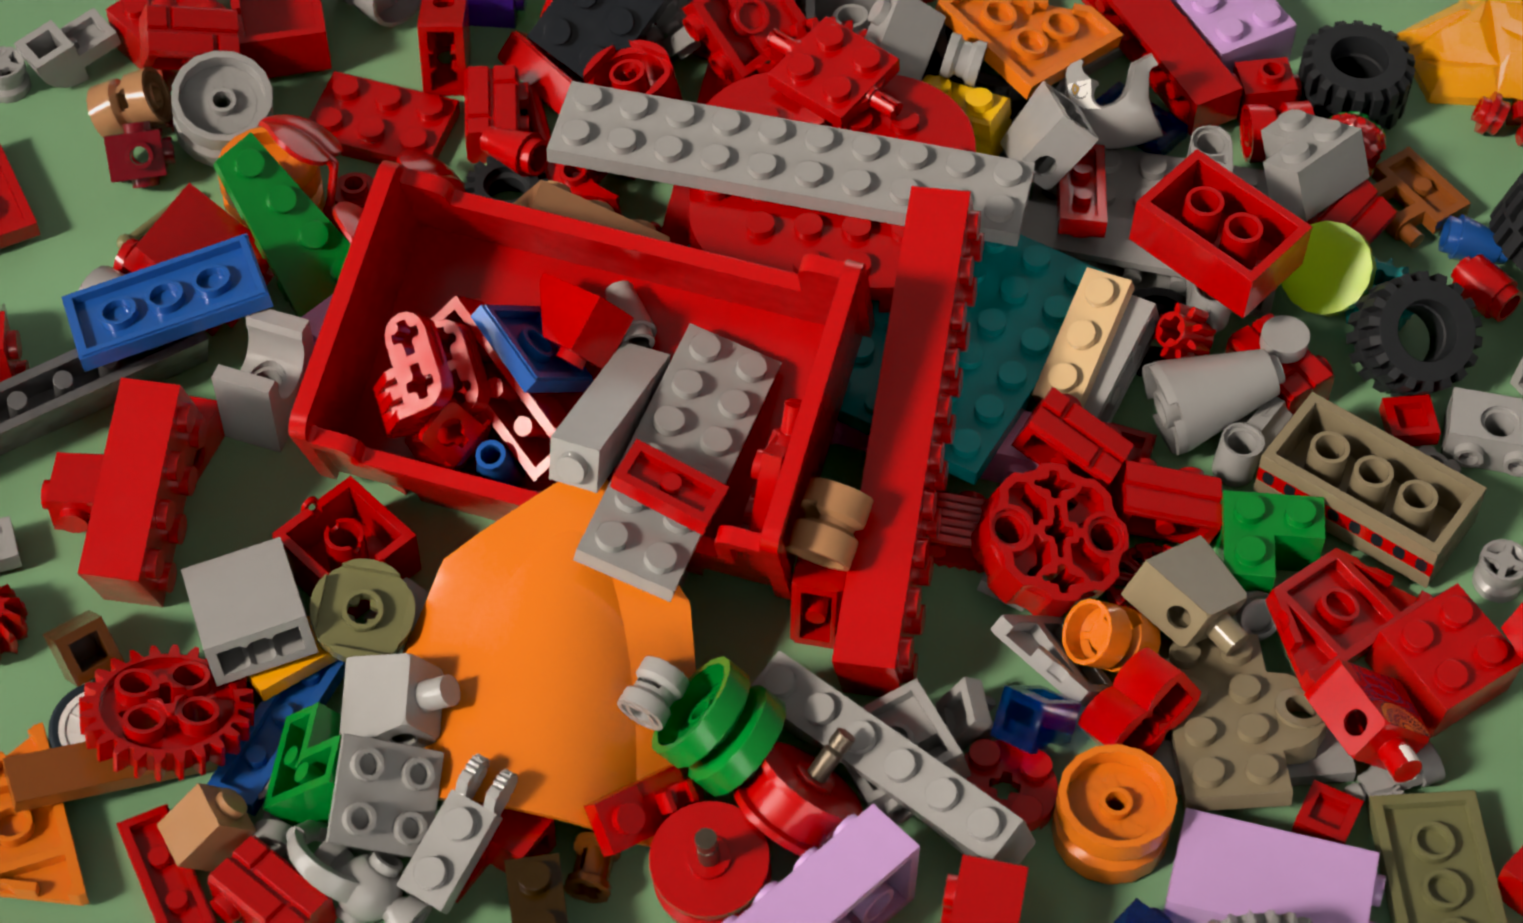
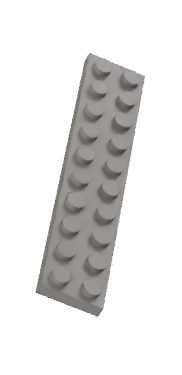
[547,81,1035,247]

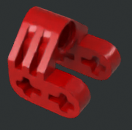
[373,312,491,438]

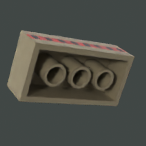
[1253,392,1487,588]

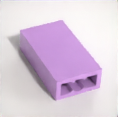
[1161,808,1386,923]

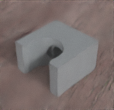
[211,308,314,453]

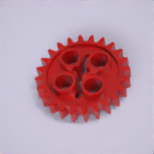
[79,644,254,782]

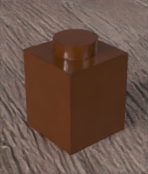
[42,610,125,687]

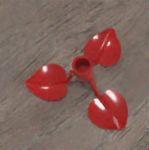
[257,114,465,244]

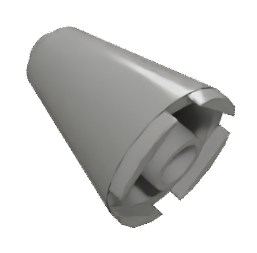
[1142,349,1285,456]

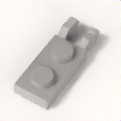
[396,753,518,914]

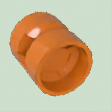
[1062,598,1161,673]

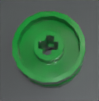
[652,656,787,797]

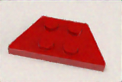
[1265,548,1434,693]

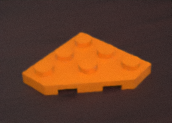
[935,0,1123,100]

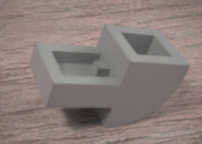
[14,7,121,88]

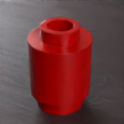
[1451,254,1523,322]

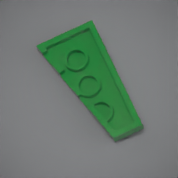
[213,132,351,317]

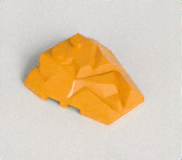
[1397,0,1523,106]

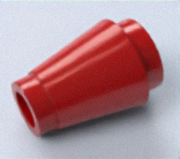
[480,126,548,177]

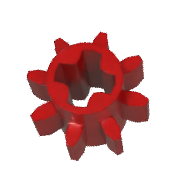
[1153,303,1216,359]

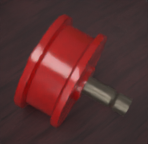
[734,727,863,856]
[649,801,772,923]

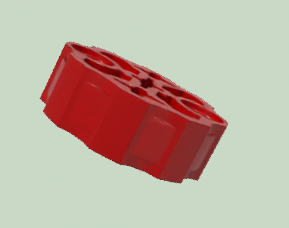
[971,463,1129,618]

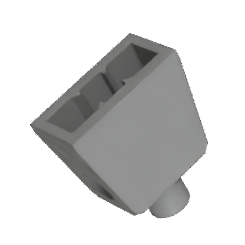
[1001,81,1099,190]
[339,653,460,748]

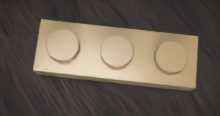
[1032,267,1135,408]

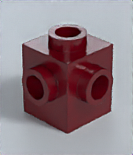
[103,121,176,188]

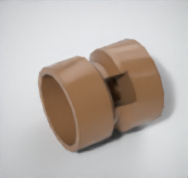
[86,67,173,137]
[785,477,874,571]

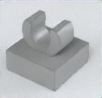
[936,676,1002,751]

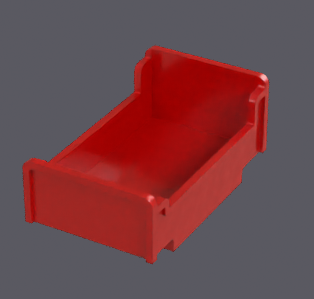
[288,160,875,600]

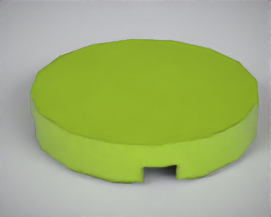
[1281,220,1377,317]

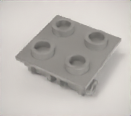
[326,733,444,859]

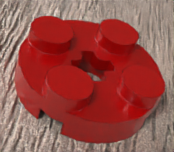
[964,739,1058,832]

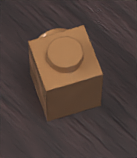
[157,783,257,872]

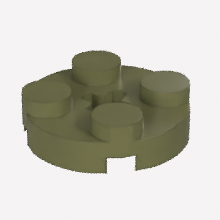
[310,558,415,662]

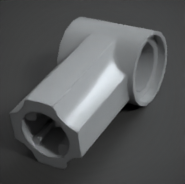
[1211,396,1293,487]

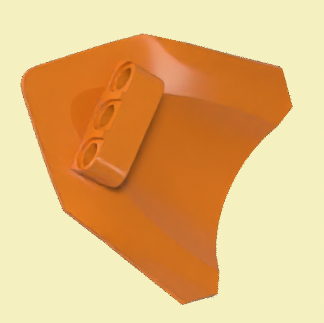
[403,480,704,847]

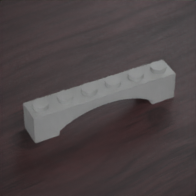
[750,650,1036,865]

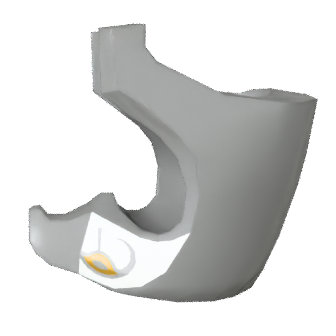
[1065,53,1164,150]

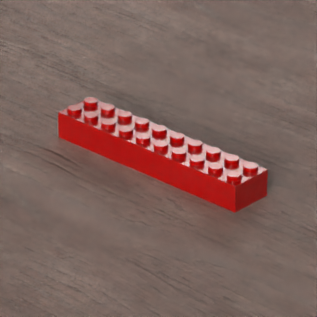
[832,186,984,697]

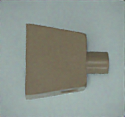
[1121,535,1249,656]

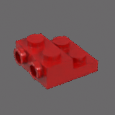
[682,0,807,83]

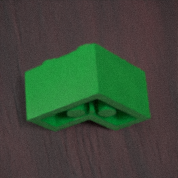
[1215,490,1326,594]
[263,702,342,826]

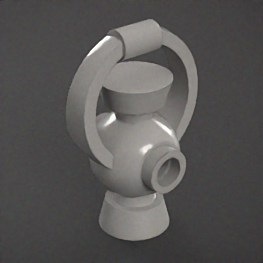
[286,820,433,923]

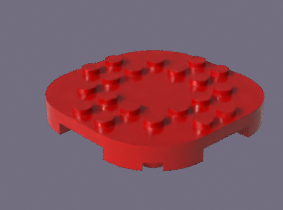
[689,72,976,313]

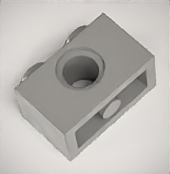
[1441,387,1523,477]

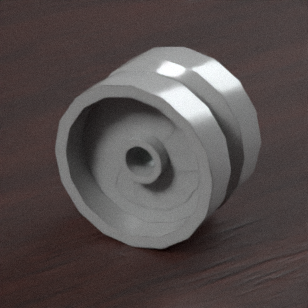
[171,51,273,167]

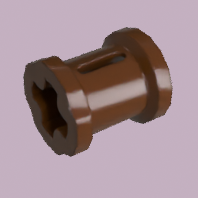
[563,832,622,903]

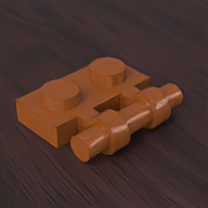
[1372,147,1471,249]

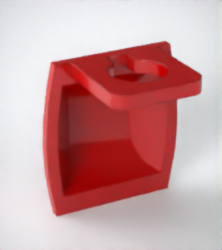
[404,391,491,471]

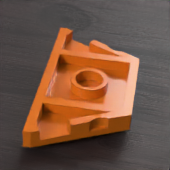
[0,722,90,906]

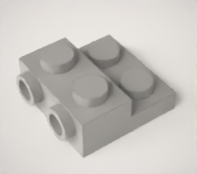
[844,678,971,824]

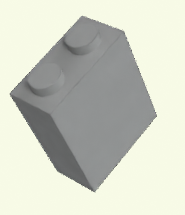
[181,537,318,686]

